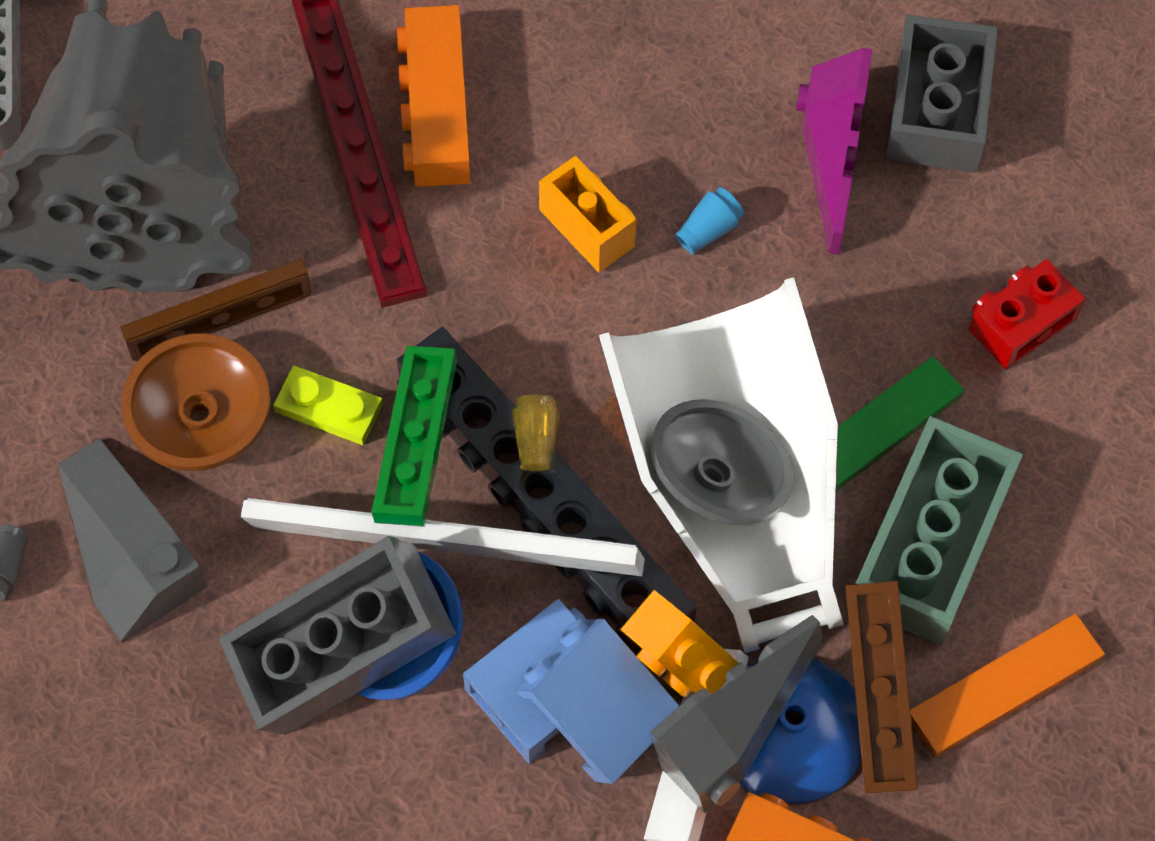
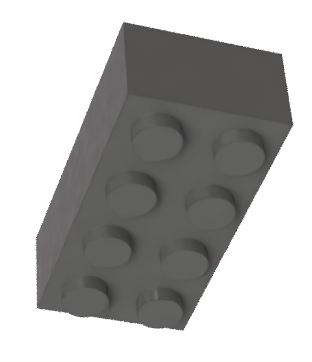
[219,536,456,735]

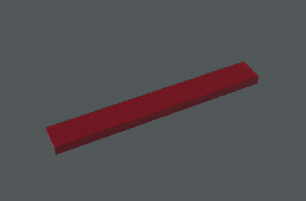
[291,0,427,308]

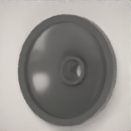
[650,399,793,525]

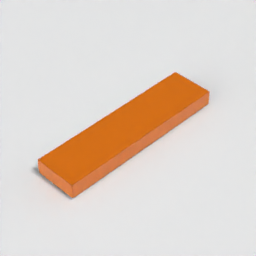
[911,613,1105,759]

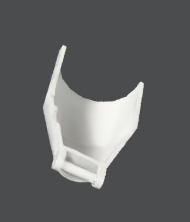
[599,277,844,653]

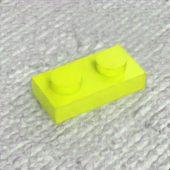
[273,365,383,445]

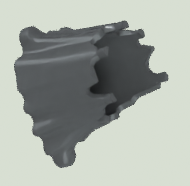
[0,0,253,292]

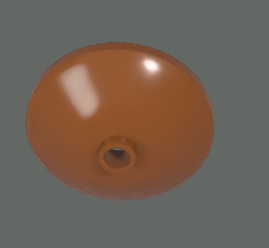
[121,334,270,471]

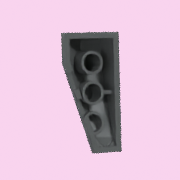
[58,438,207,643]
[650,615,822,813]

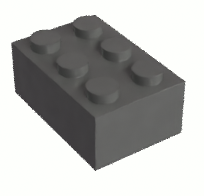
[885,14,998,173]

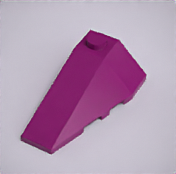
[796,48,873,255]

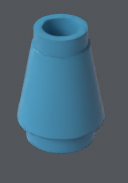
[675,187,745,255]

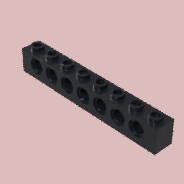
[396,326,697,653]

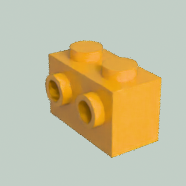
[539,155,637,273]
[621,590,740,698]

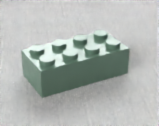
[855,416,1023,646]

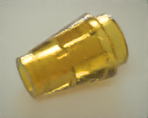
[512,394,561,471]

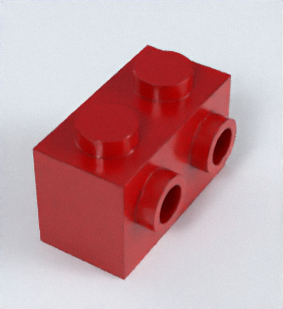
[968,258,1085,370]

